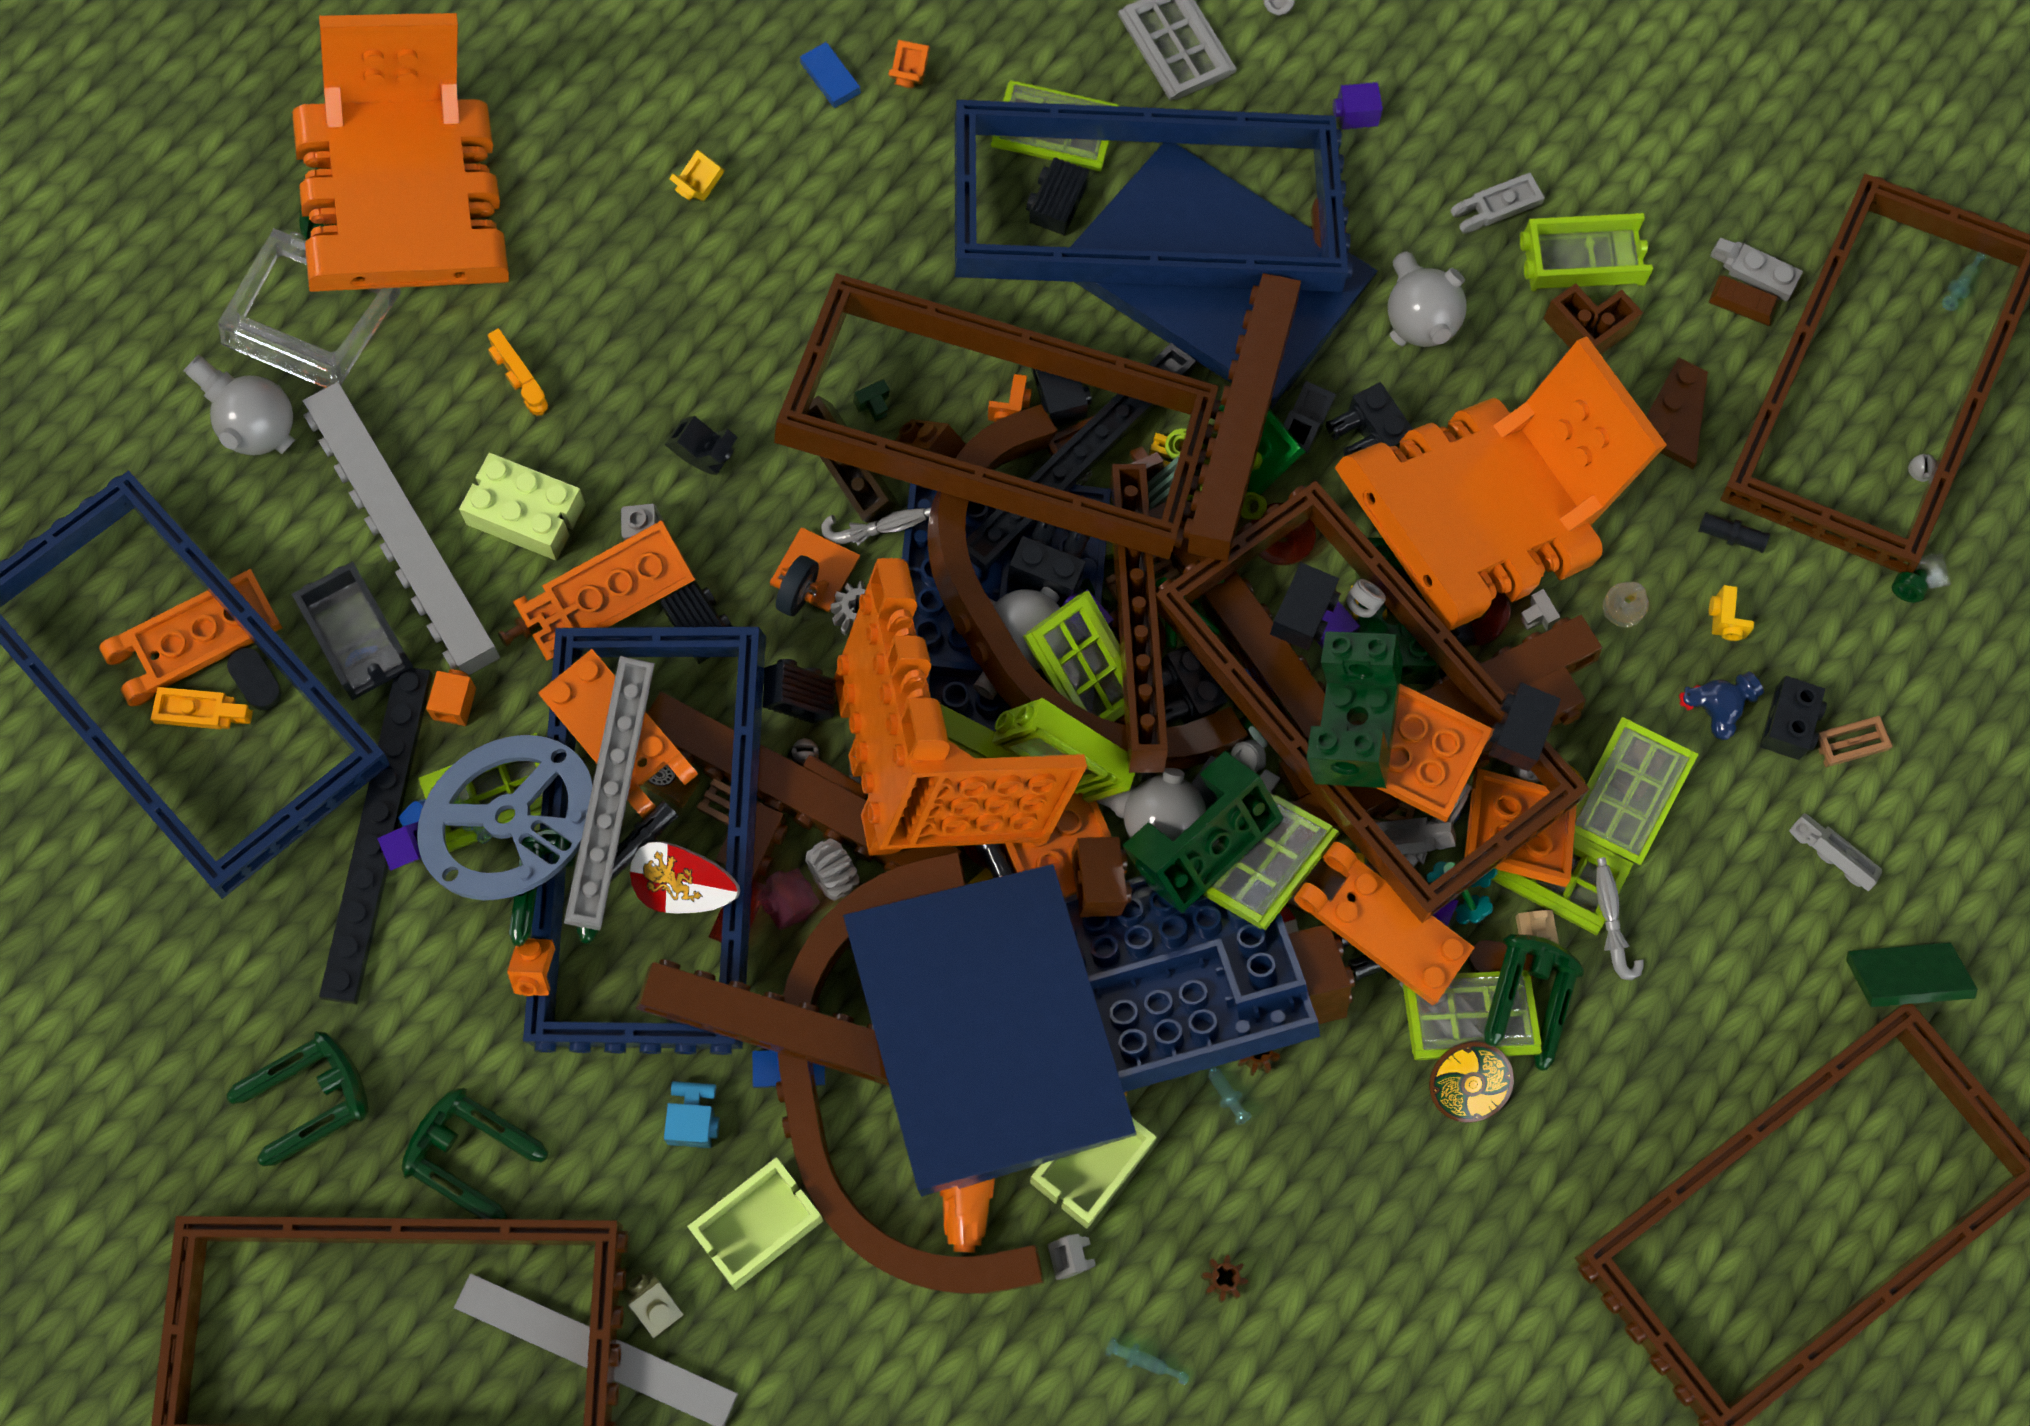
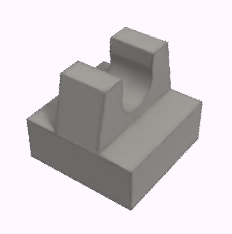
[1521,589,1560,631]
[1048,1234,1096,1280]

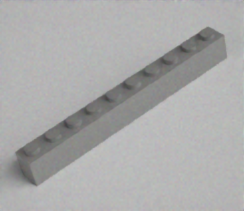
[303,382,500,675]

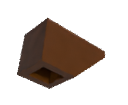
[894,419,966,459]

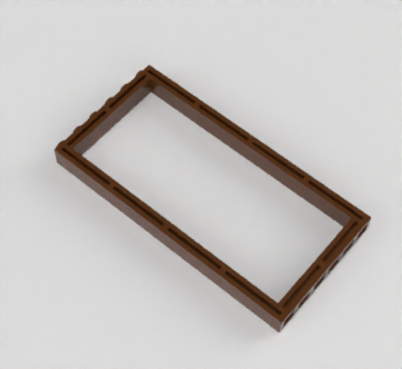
[1720,173,2030,573]
[774,273,1221,559]
[1156,480,1590,923]
[1575,1004,2030,1426]
[151,1216,628,1426]

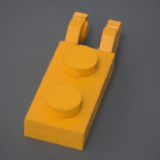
[487,328,548,416]

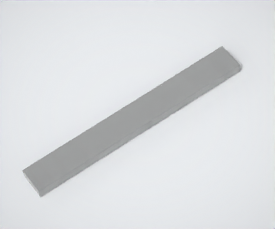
[564,656,655,931]
[454,1273,738,1426]

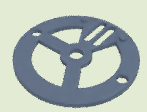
[417,735,593,900]

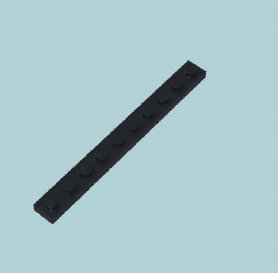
[966,343,1196,572]
[319,668,433,1005]

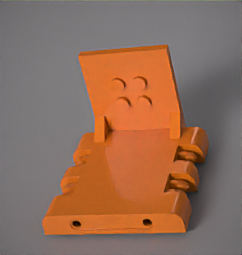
[292,13,509,292]
[1335,336,1667,631]
[833,558,1087,855]

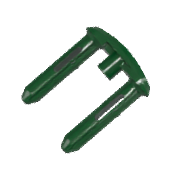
[509,828,599,946]
[1484,934,1584,1071]
[226,1031,368,1167]
[401,1088,548,1219]

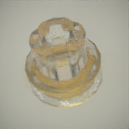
[1603,582,1649,628]

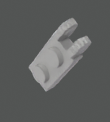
[1450,173,1545,234]

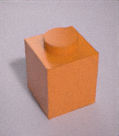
[426,669,477,726]

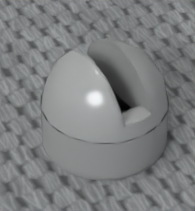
[1908,454,1937,482]
[791,738,819,767]

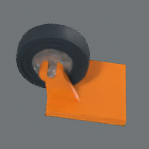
[770,527,861,616]

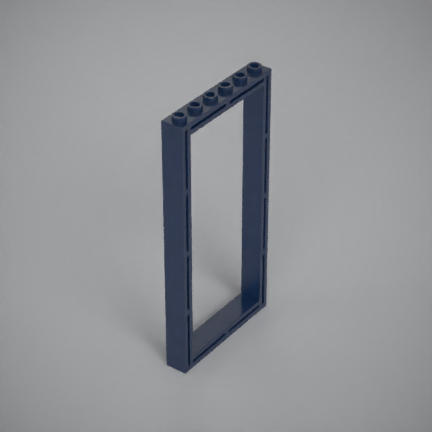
[955,100,1353,292]
[0,470,390,899]
[523,627,766,1055]

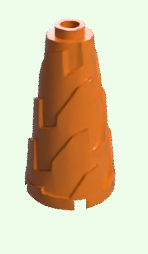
[940,1178,995,1253]

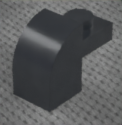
[1284,381,1336,454]
[664,416,738,475]

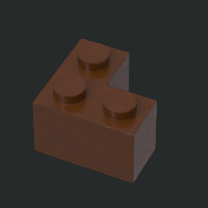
[1543,283,1643,354]
[1288,925,1355,1024]

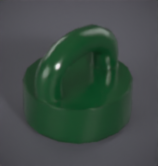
[1891,569,1929,603]

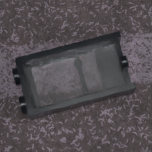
[292,561,413,701]

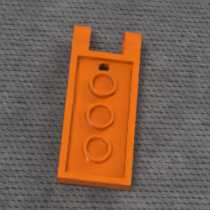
[99,569,283,707]
[538,649,698,820]
[1294,842,1475,1006]

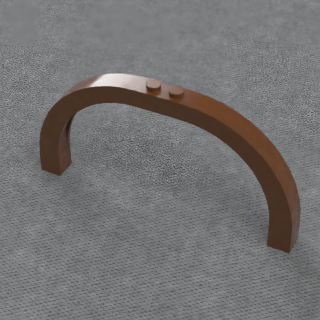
[927,404,1248,770]
[776,852,1044,1294]

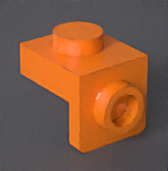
[889,40,930,89]
[988,374,1032,422]
[507,939,555,996]

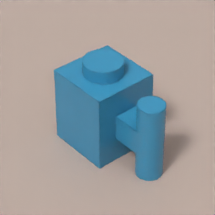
[664,1081,720,1148]

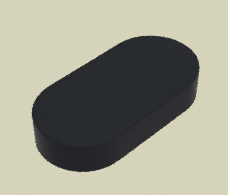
[227,648,282,710]

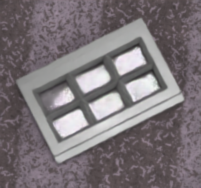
[1118,0,1236,101]

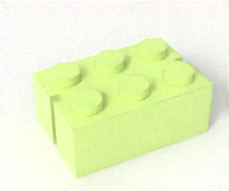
[459,452,585,561]
[1030,1118,1156,1229]
[687,1157,823,1290]

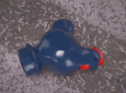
[1679,671,1764,740]

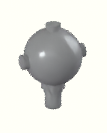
[1388,252,1467,347]
[183,354,295,456]
[973,587,1072,700]
[1096,768,1207,841]

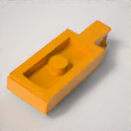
[150,687,253,730]

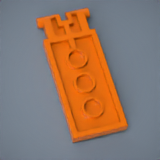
[513,520,696,661]

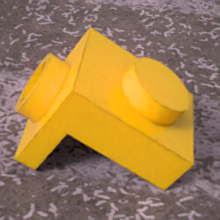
[669,150,725,201]
[1709,585,1754,641]

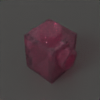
[758,868,820,931]

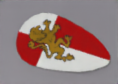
[630,841,740,914]

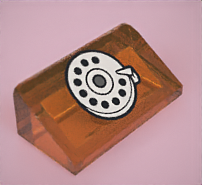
[638,759,701,808]

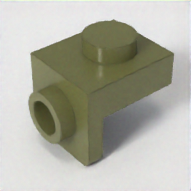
[622,1271,683,1338]

